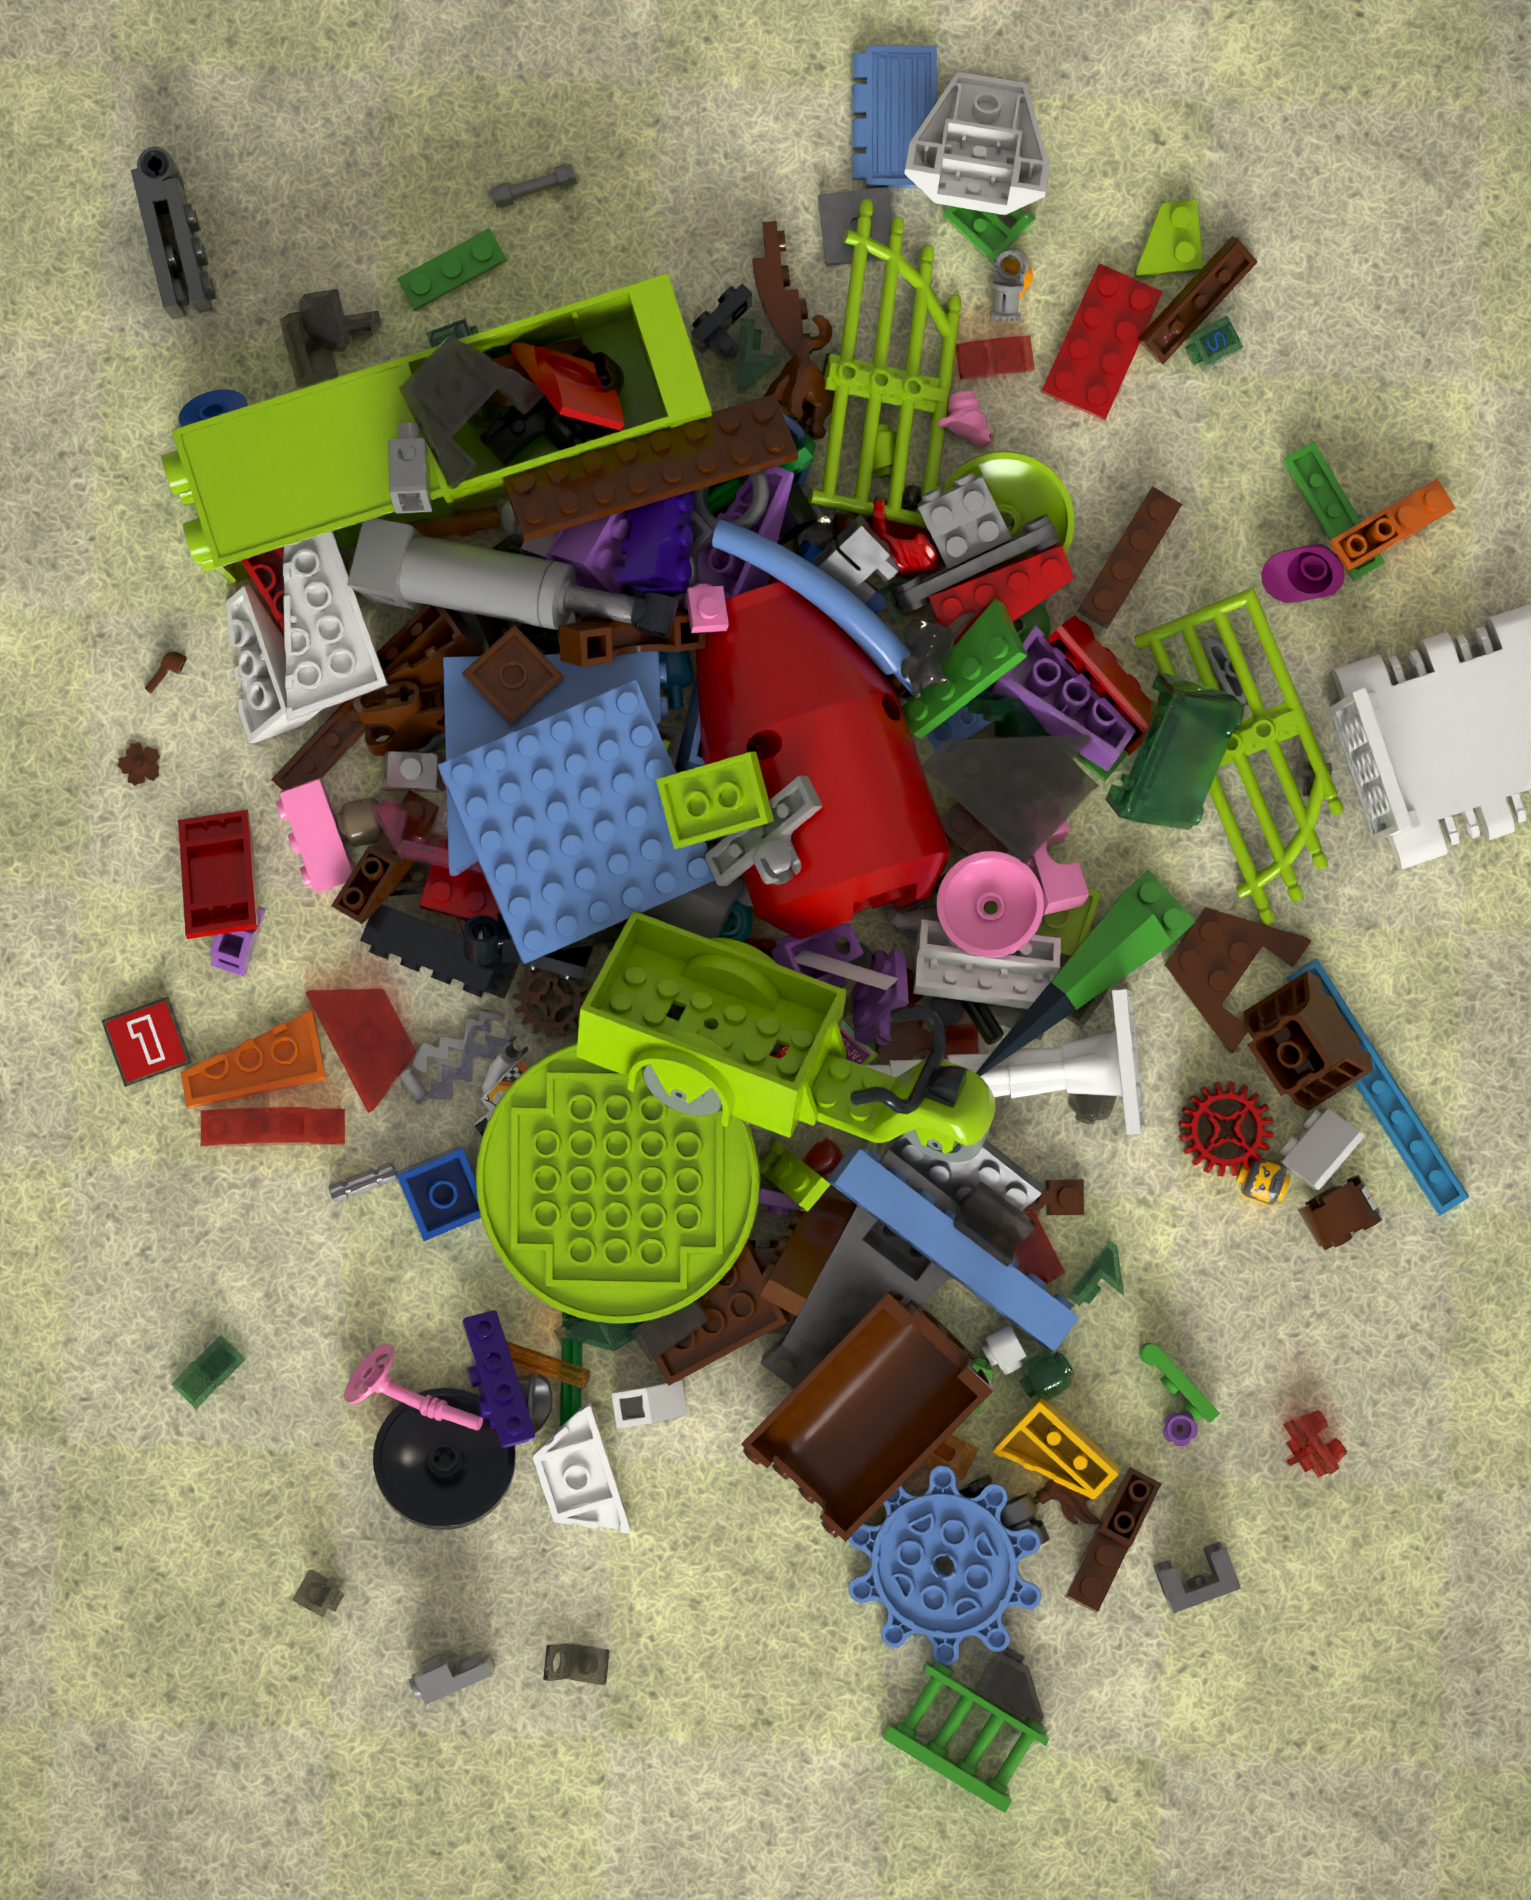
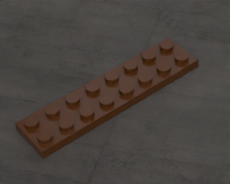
[502,394,798,541]

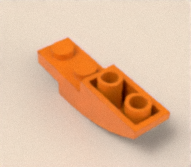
[1329,478,1455,572]

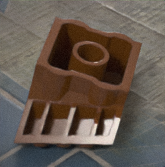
[1244,971,1373,1111]

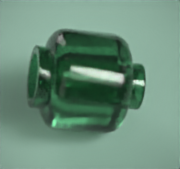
[1019,1349,1074,1401]

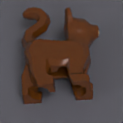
[763,315,855,440]

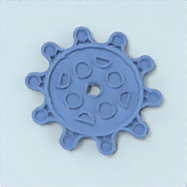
[848,1465,1042,1666]

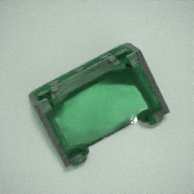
[1105,671,1244,830]

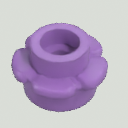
[1163,1411,1198,1446]

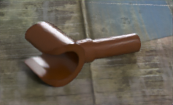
[145,651,187,693]

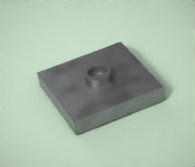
[818,187,892,266]

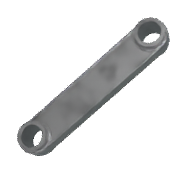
[893,515,1059,613]

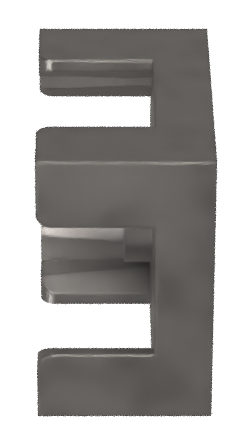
[1153,1542,1241,1613]

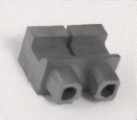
[812,515,899,604]

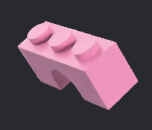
[1011,797,1089,915]

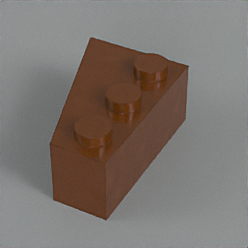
[376,605,485,689]

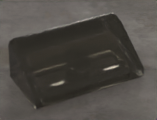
[279,309,338,387]

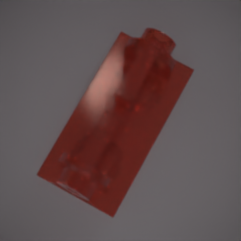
[1003,1211,1065,1284]

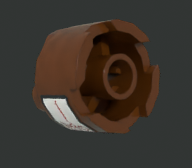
[1297,1175,1382,1251]

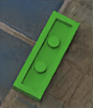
[397,228,507,311]

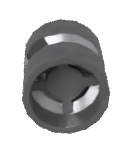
[1000,1493,1050,1546]

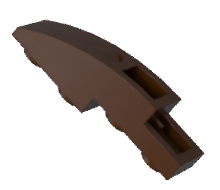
[752,221,812,358]
[331,790,441,924]
[1064,1467,1162,1613]

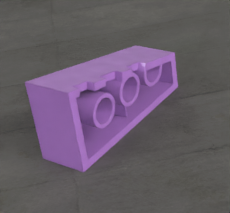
[990,625,1136,772]

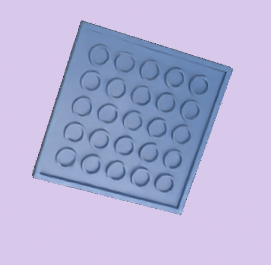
[437,679,715,964]

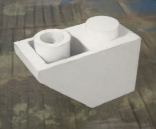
[611,1380,688,1429]

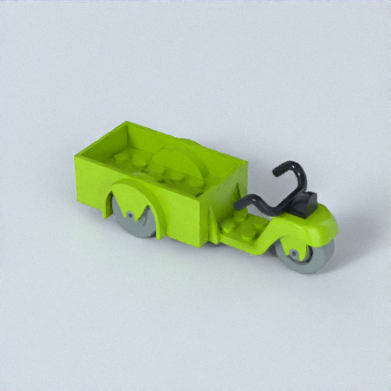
[576,911,996,1162]

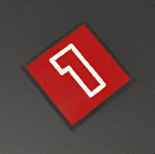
[101,997,193,1087]

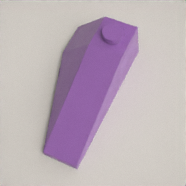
[696,466,794,600]

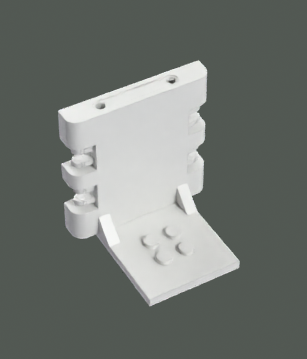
[1329,603,1531,870]

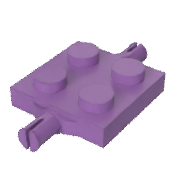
[851,948,909,1045]

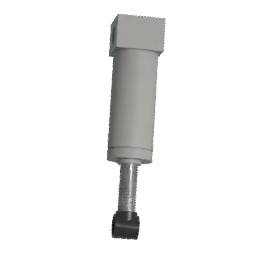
[347,518,679,637]

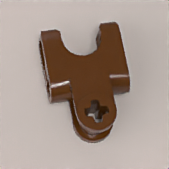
[353,681,445,756]

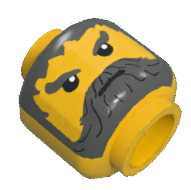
[1236,1155,1291,1206]

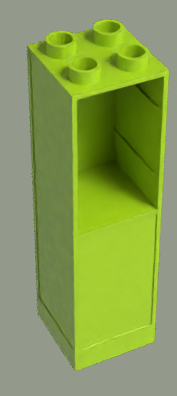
[161,273,712,584]

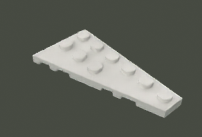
[283,531,388,722]

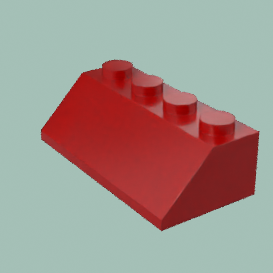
[1046,615,1168,756]

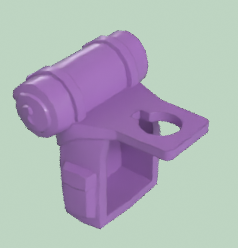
[771,923,863,989]

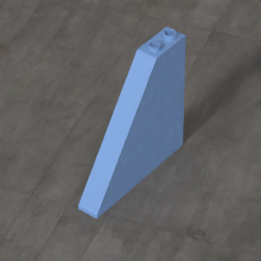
[443,651,668,876]

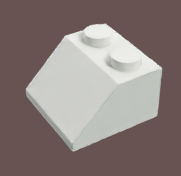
[1279,1108,1365,1190]

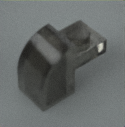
[298,289,381,352]

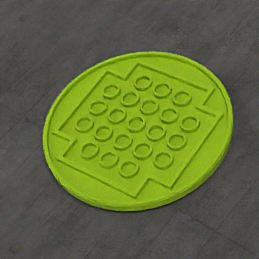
[476,1043,761,1324]

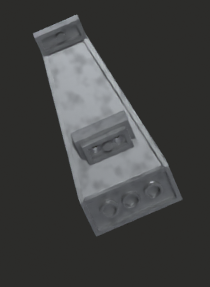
[760,1134,1044,1389]

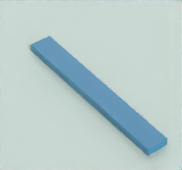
[1286,959,1469,1216]

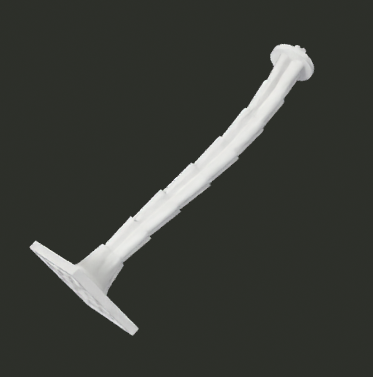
[748,989,1146,1135]

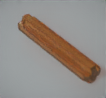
[506,1341,590,1388]

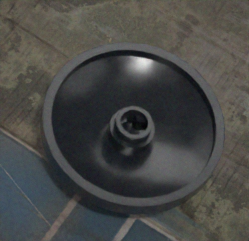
[373,1388,516,1530]

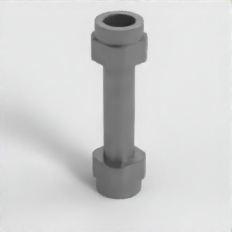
[491,164,577,208]

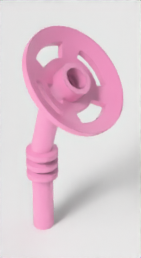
[344,1344,483,1431]

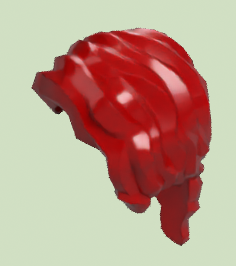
[872,498,941,577]

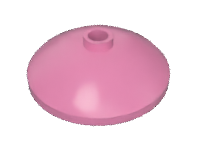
[937,851,1044,958]

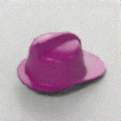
[1261,543,1345,603]

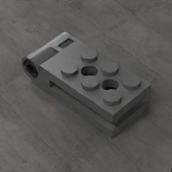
[131,147,217,320]

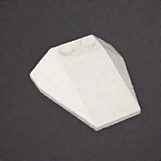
[904,72,1049,215]

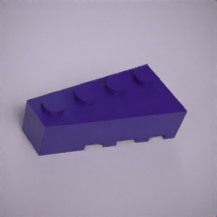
[617,492,694,595]

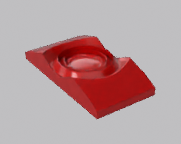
[510,342,624,431]
[178,810,258,939]

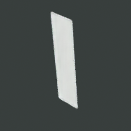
[794,950,898,990]

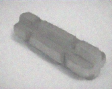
[328,1163,396,1202]

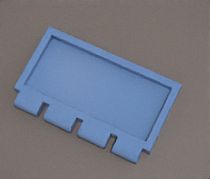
[852,46,937,188]

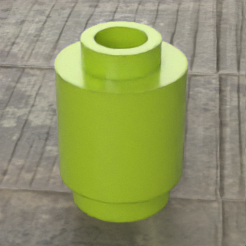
[861,424,896,478]

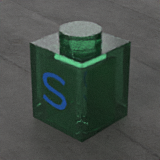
[1185,316,1243,371]

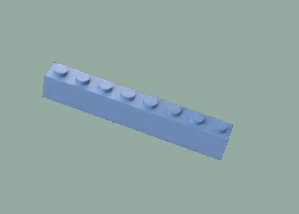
[826,1146,1079,1352]

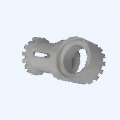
[990,248,1029,322]

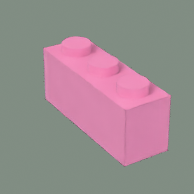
[276,777,354,893]

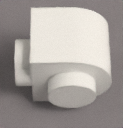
[982,1325,1027,1375]

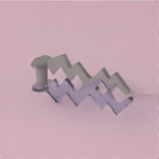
[398,1010,513,1105]

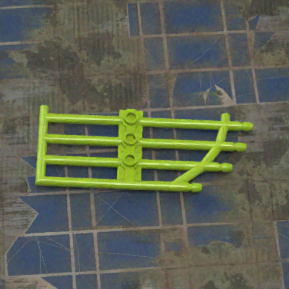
[808,199,961,529]
[1134,587,1344,925]

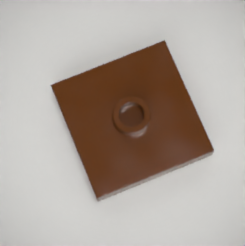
[462,625,564,727]

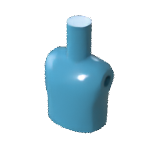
[659,651,693,709]

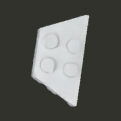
[532,1402,631,1533]

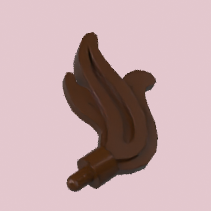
[1033,1479,1100,1525]

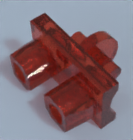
[1283,1410,1347,1478]

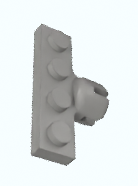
[704,775,823,886]

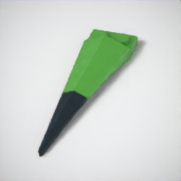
[976,870,1196,1076]

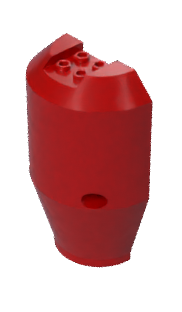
[695,581,952,940]

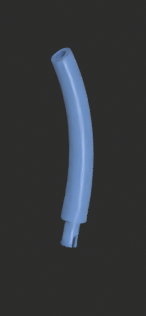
[712,519,928,695]

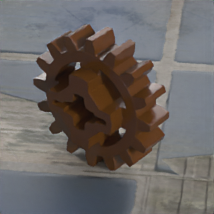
[513,969,588,1038]

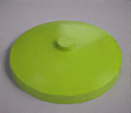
[941,451,1075,564]

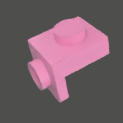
[683,584,729,633]

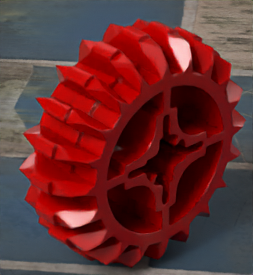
[1178,1081,1274,1177]

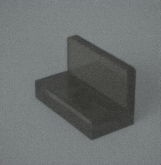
[953,1181,1036,1267]

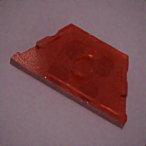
[305,989,417,1113]

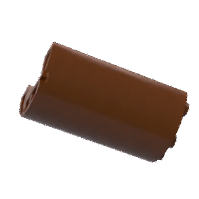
[741,1290,993,1542]

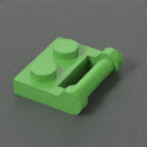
[942,206,1036,264]

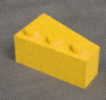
[992,1394,1120,1500]

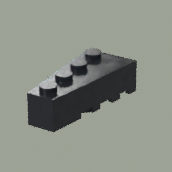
[360,904,519,999]

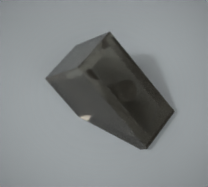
[976,1647,1043,1723]

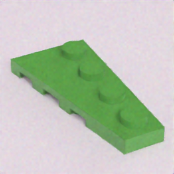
[902,598,1028,739]

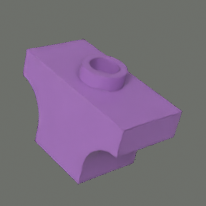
[210,906,266,976]

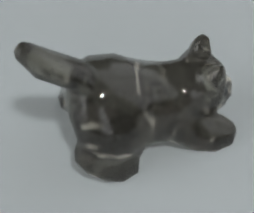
[901,611,975,698]

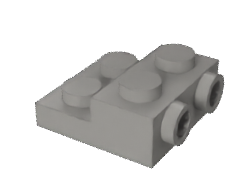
[917,472,1012,569]
[409,1652,495,1705]

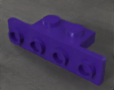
[463,1310,535,1448]

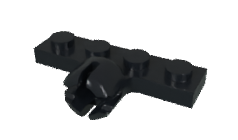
[480,345,593,465]

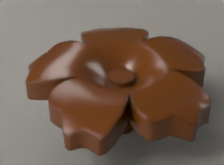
[117,742,160,786]

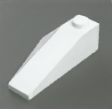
[226,585,321,743]

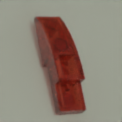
[200,1107,345,1147]

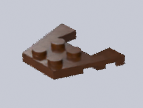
[1164,907,1311,1053]

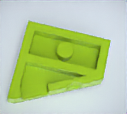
[1135,199,1204,277]

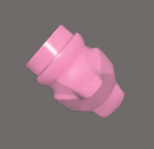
[937,391,994,448]

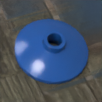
[179,389,248,427]

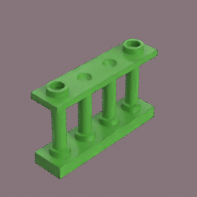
[882,1661,1049,1813]

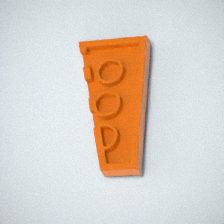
[180,1009,327,1109]

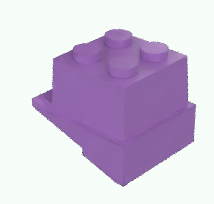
[520,511,631,594]

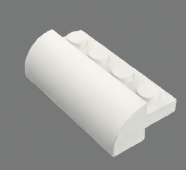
[912,919,1061,1009]

